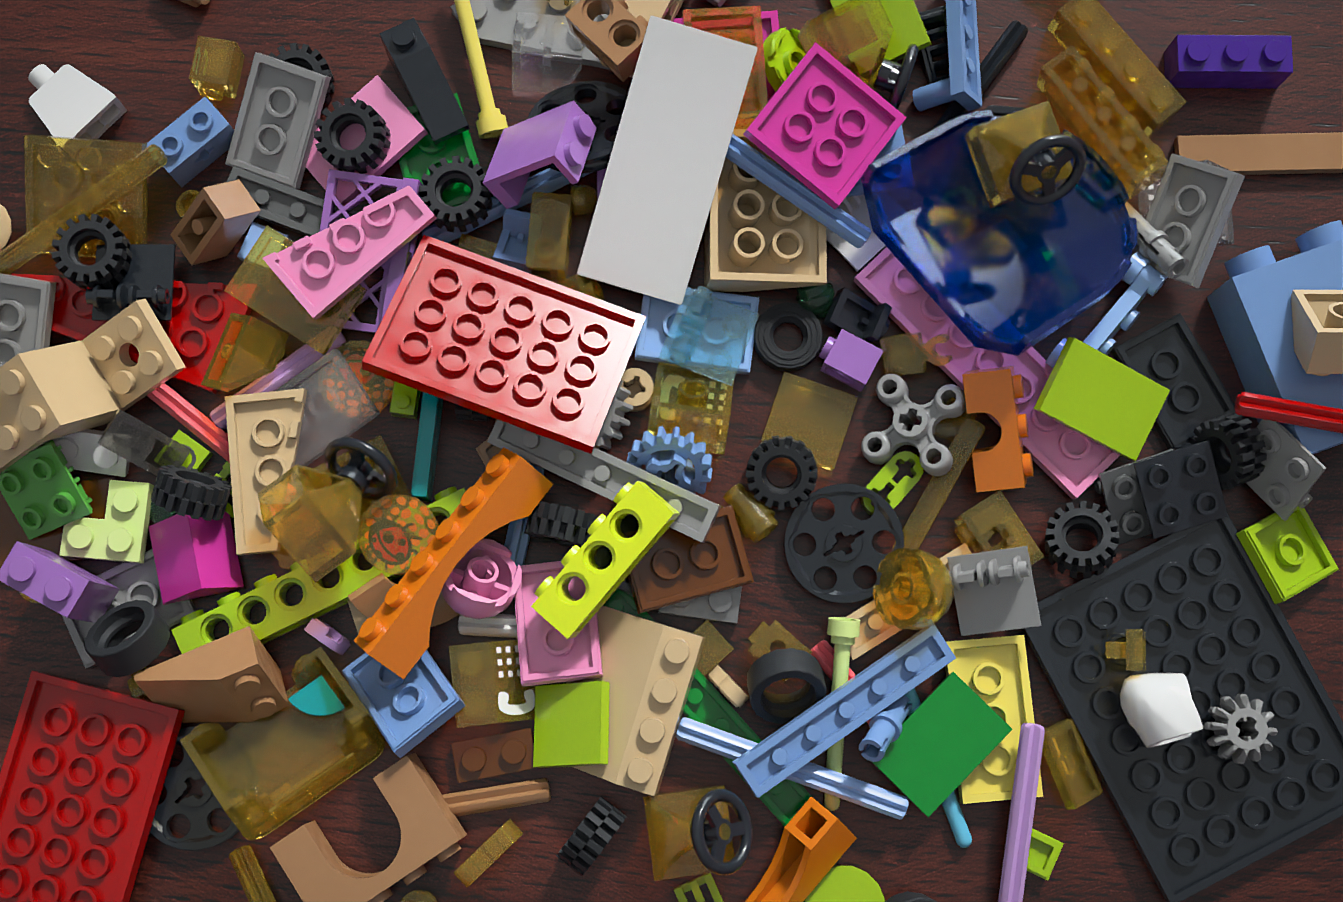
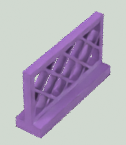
[305,169,424,333]

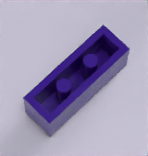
[1164,35,1293,89]

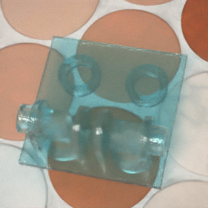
[659,286,759,386]

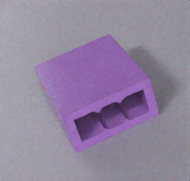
[0,541,119,623]

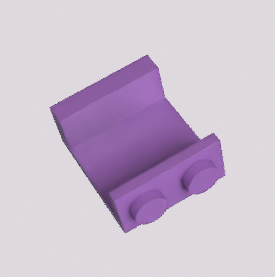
[483,100,597,209]

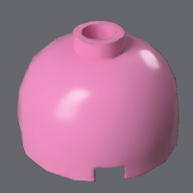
[441,538,522,619]

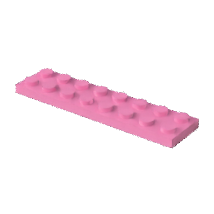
[853,226,1120,500]

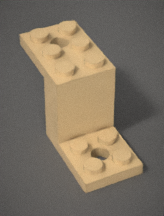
[0,299,186,473]

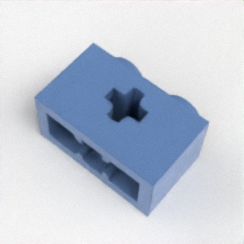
[145,97,234,187]

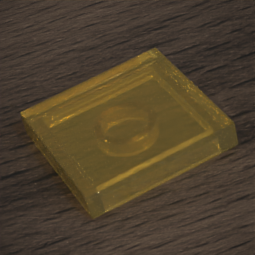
[760,372,858,471]

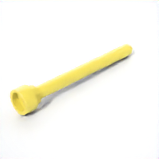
[454,0,508,139]

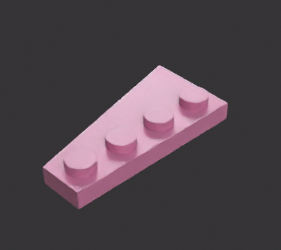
[262,186,437,320]

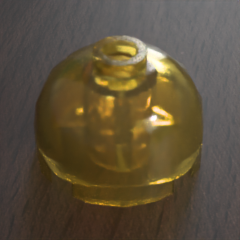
[873,548,954,630]

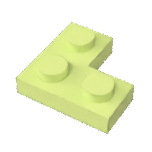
[59,480,154,564]

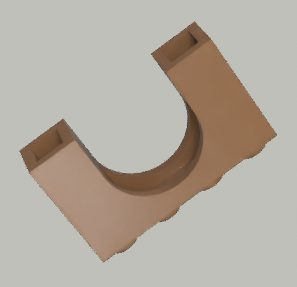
[270,753,467,902]

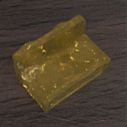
[526,192,573,282]

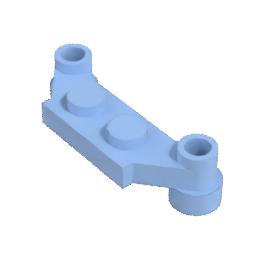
[1046,251,1167,368]

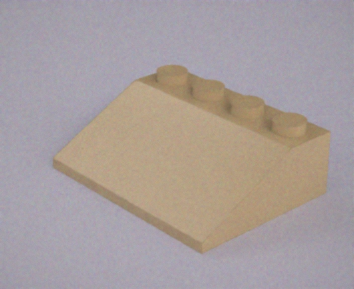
[704,129,827,292]
[566,606,706,796]

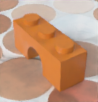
[962,366,1033,492]

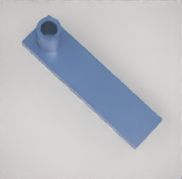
[913,0,982,111]

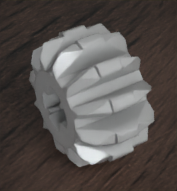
[1203,694,1278,764]

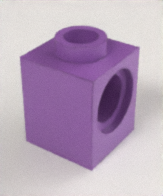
[819,329,883,392]

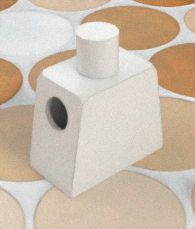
[28,64,127,160]

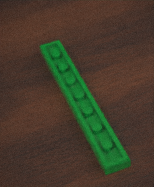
[603,589,811,827]

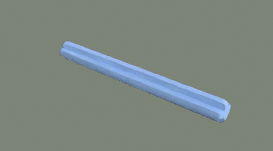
[676,717,909,820]

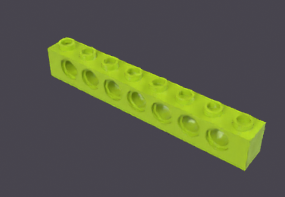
[171,486,466,654]

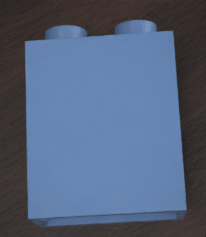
[1207,220,1343,454]

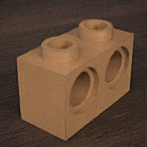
[565,0,648,82]

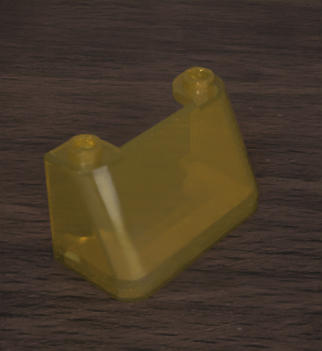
[180,647,385,840]

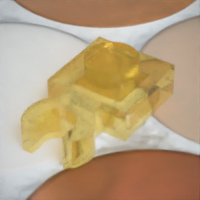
[880,332,953,376]

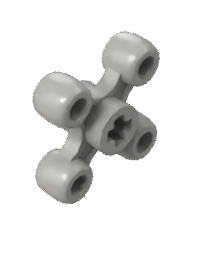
[861,374,966,476]

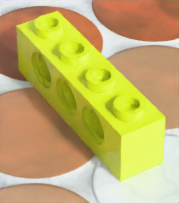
[531,481,680,639]

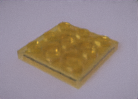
[24,134,147,258]

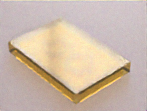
[224,225,367,355]

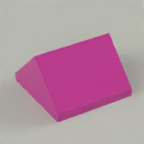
[148,511,244,605]

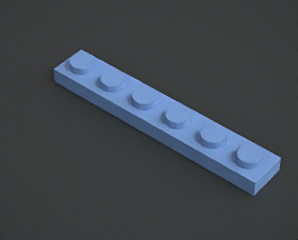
[733,624,956,798]

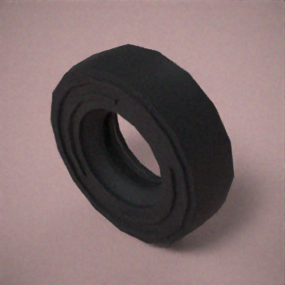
[754,302,823,372]

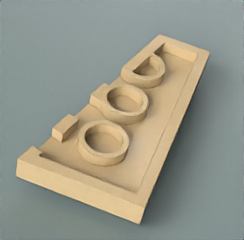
[225,388,307,556]

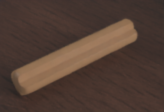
[443,778,551,817]

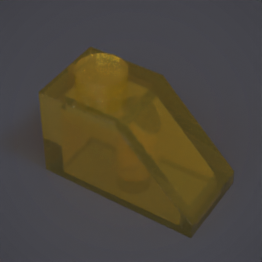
[201,313,289,392]

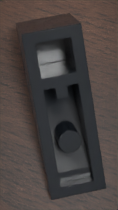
[379,18,470,145]

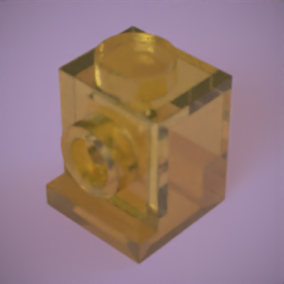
[747,620,812,683]

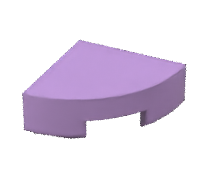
[304,618,351,655]

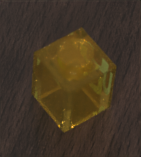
[189,36,245,100]

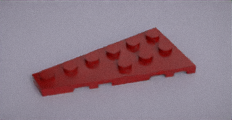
[12,274,261,394]

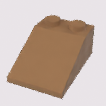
[133,626,289,723]

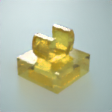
[1106,629,1146,672]

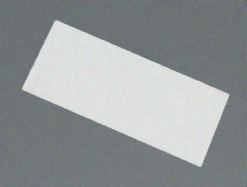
[577,16,758,305]

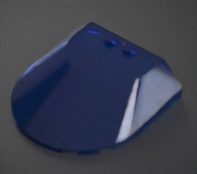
[861,110,1138,356]

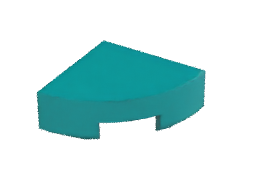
[288,675,345,716]

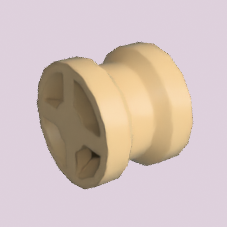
[621,368,654,412]

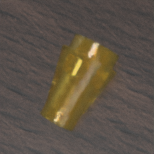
[723,483,779,543]

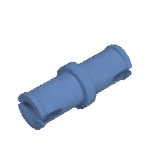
[859,695,912,762]

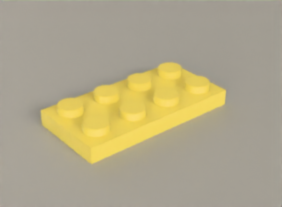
[945,635,1043,804]

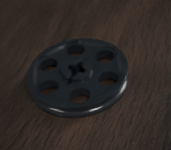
[527,81,629,174]
[784,484,905,603]
[150,726,259,850]

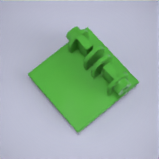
[0,439,93,540]

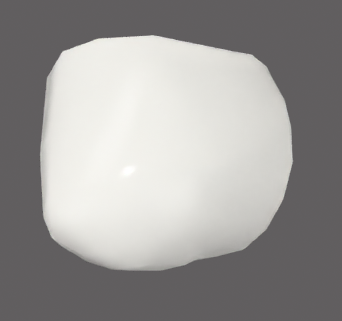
[1120,673,1203,748]

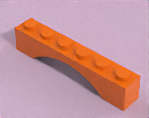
[354,447,553,679]
[745,796,857,902]

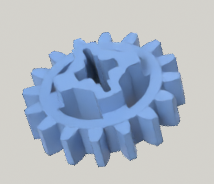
[627,426,712,494]

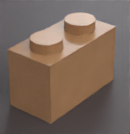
[170,179,261,266]

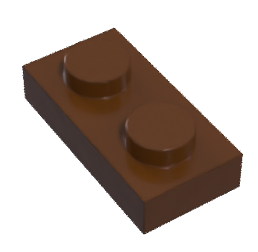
[451,728,537,783]

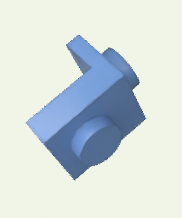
[493,209,543,274]

